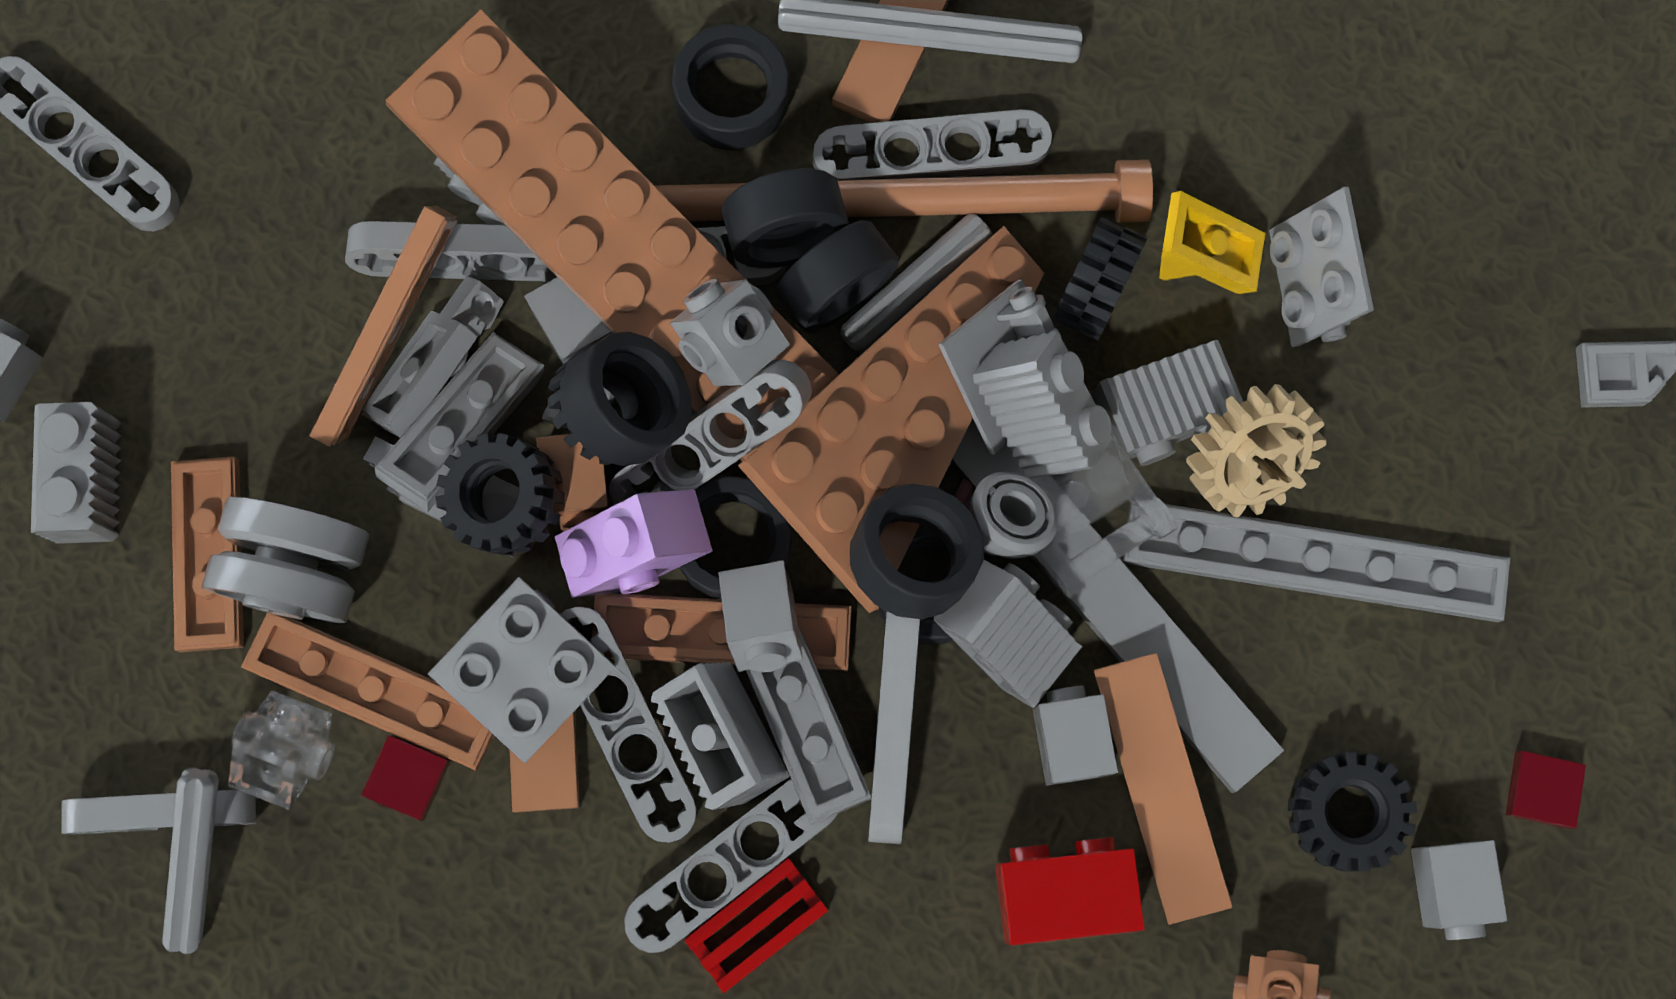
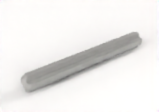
[778,0,1082,63]

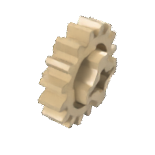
[1186,384,1326,517]

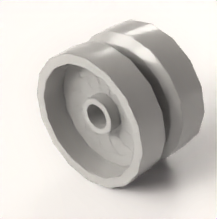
[201,497,370,623]

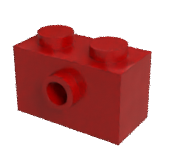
[995,837,1145,946]

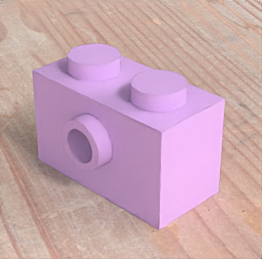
[555,489,712,598]

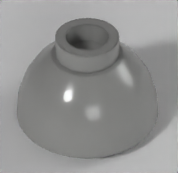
[969,471,1058,559]

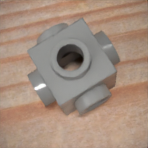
[670,278,790,386]

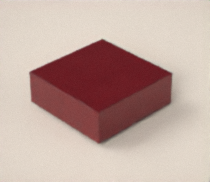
[361,735,451,821]
[1505,751,1586,829]

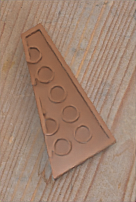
[738,226,1044,613]

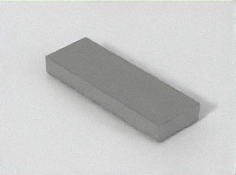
[375,332,544,512]
[746,626,871,825]

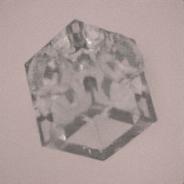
[228,690,335,810]

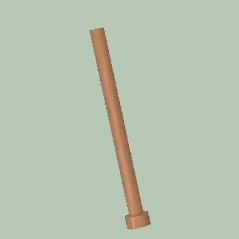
[655,159,1153,223]

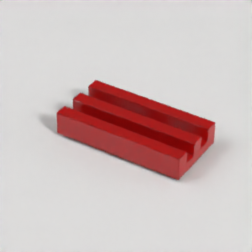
[684,858,829,994]

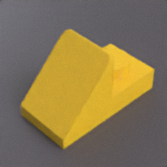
[1159,191,1265,294]

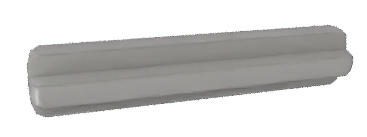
[841,213,992,354]
[162,768,219,954]

